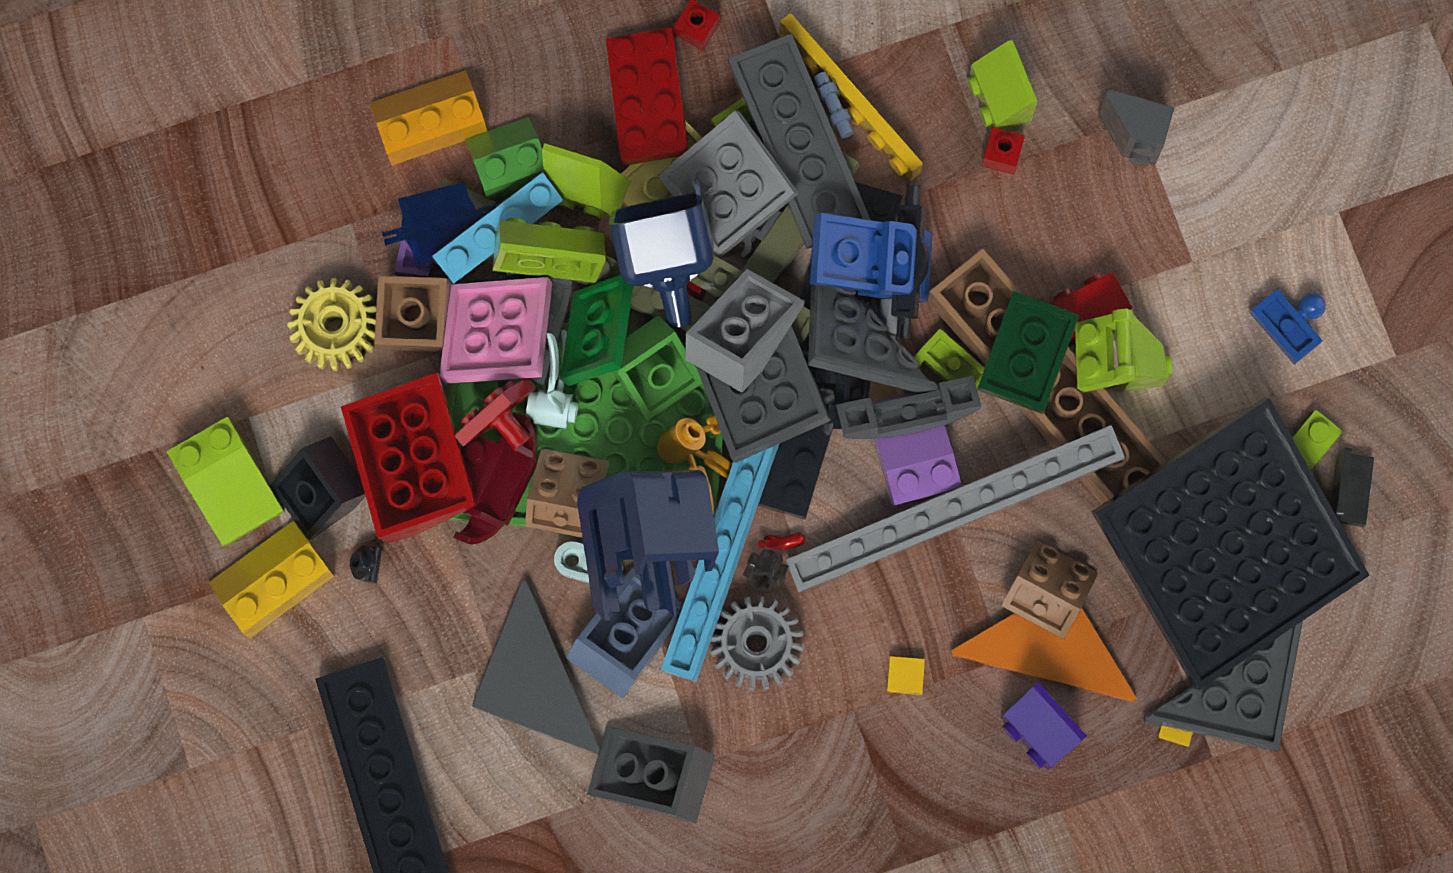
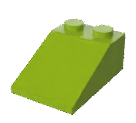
[166,416,284,547]

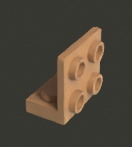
[525,449,609,537]
[1001,541,1098,639]

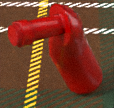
[758,532,805,550]

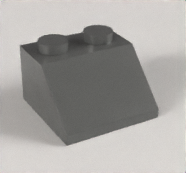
[1098,89,1175,166]

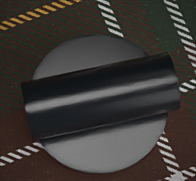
[350,545,382,584]

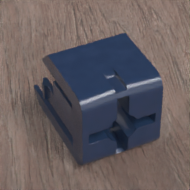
[577,470,719,621]

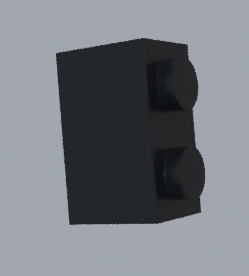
[269,436,366,540]

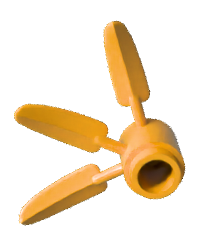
[657,415,732,514]

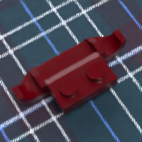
[453,413,537,545]

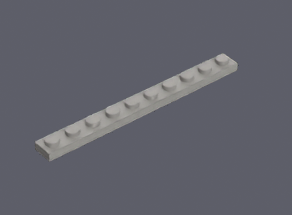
[786,425,1125,593]

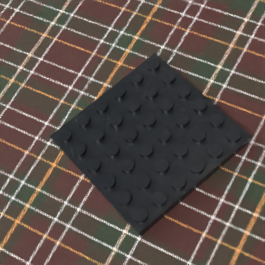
[1091,397,1370,690]

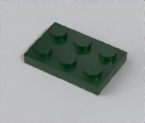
[977,291,1079,414]

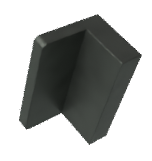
[1331,447,1374,527]

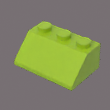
[492,218,606,283]

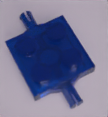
[381,182,497,267]

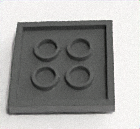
[697,326,831,463]

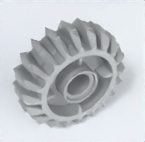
[710,596,804,691]

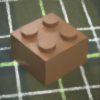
[374,276,453,352]

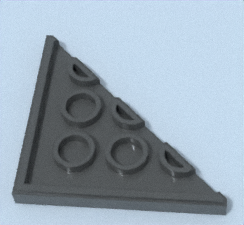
[808,284,938,394]
[472,581,601,755]
[1144,621,1303,752]

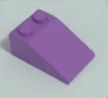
[872,392,962,505]

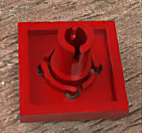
[454,378,537,451]

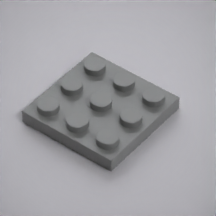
[658,111,799,257]

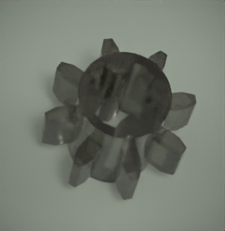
[743,548,789,593]

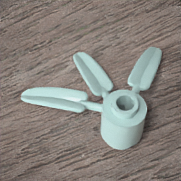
[526,330,578,429]

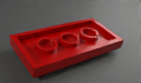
[606,27,689,166]

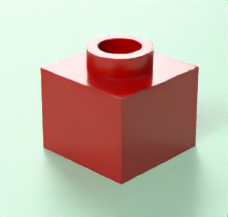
[674,0,720,51]
[982,127,1025,175]

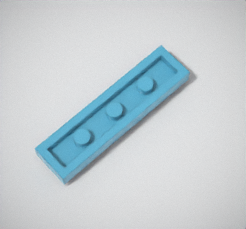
[432,172,563,284]

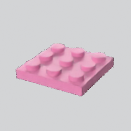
[439,277,552,384]

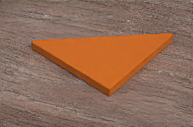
[950,608,1137,703]

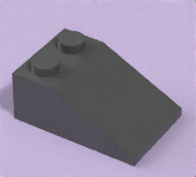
[587,726,715,824]

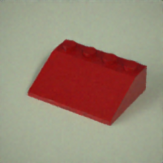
[341,373,477,543]

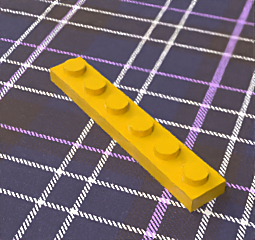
[779,13,923,181]

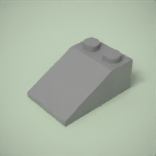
[685,269,804,393]

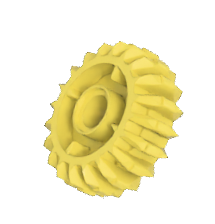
[287,278,377,371]

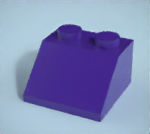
[1001,682,1087,771]

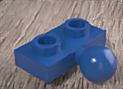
[1250,289,1326,365]

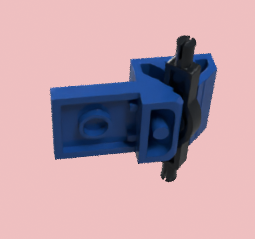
[810,183,933,340]

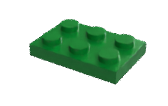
[560,275,633,386]

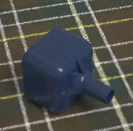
[609,180,714,328]

